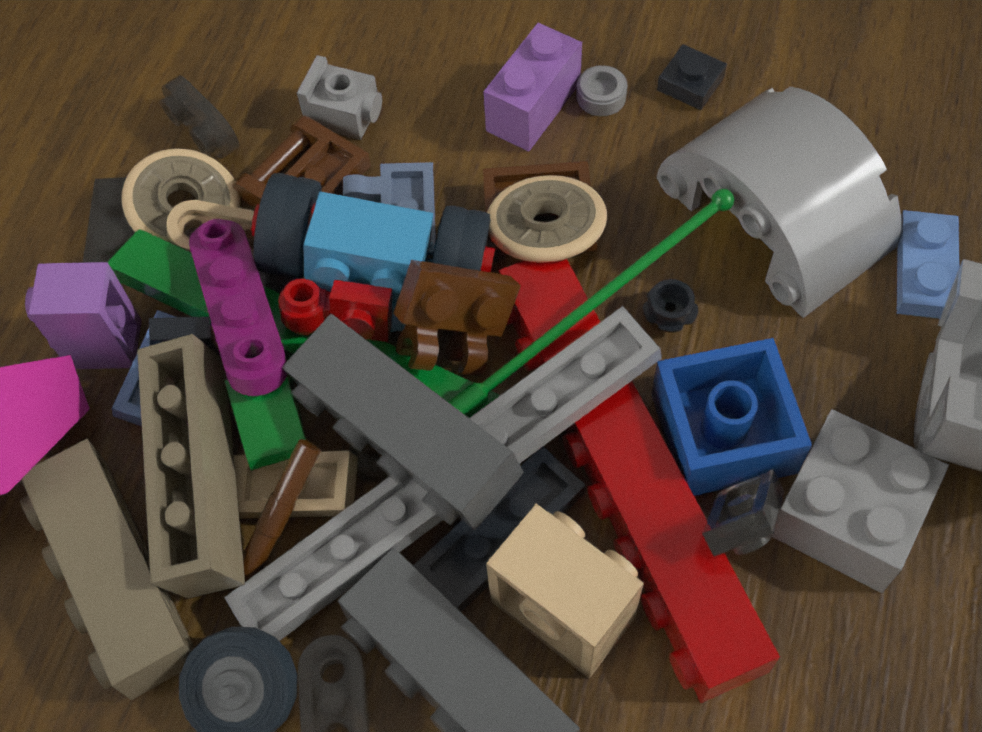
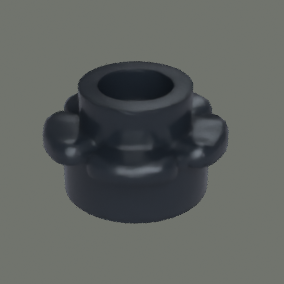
[643,279,698,333]

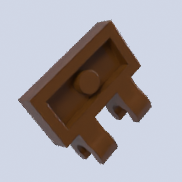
[393,259,521,376]

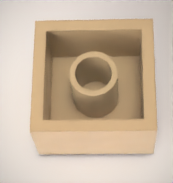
[486,504,644,679]

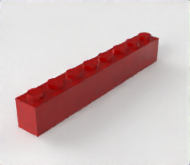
[499,259,780,703]

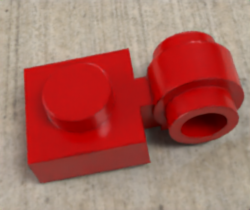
[278,279,392,342]

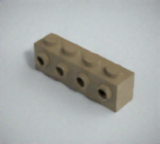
[137,334,245,599]
[20,439,195,700]

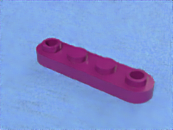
[189,219,288,396]

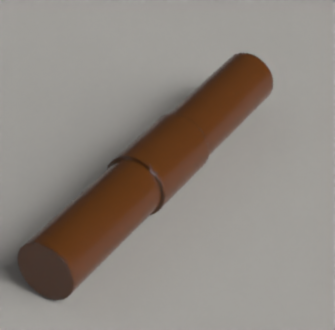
[238,439,321,587]

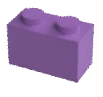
[484,23,582,152]
[25,262,142,369]

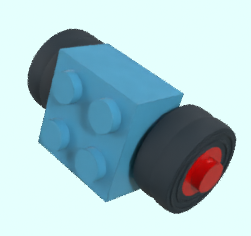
[251,173,495,332]

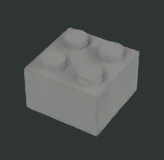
[768,409,949,593]

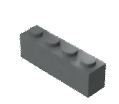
[282,314,524,530]
[338,548,580,732]

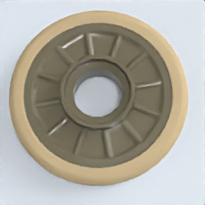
[122,149,240,242]
[487,175,607,262]

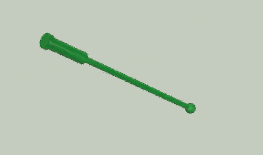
[448,189,735,417]

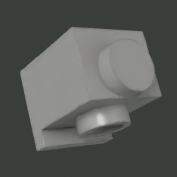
[297,55,382,140]

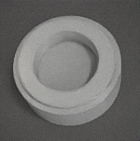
[577,66,627,116]

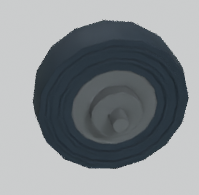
[179,626,298,732]

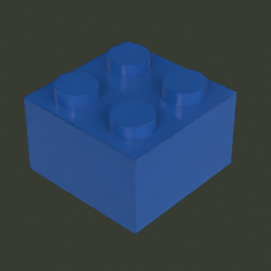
[651,338,812,495]

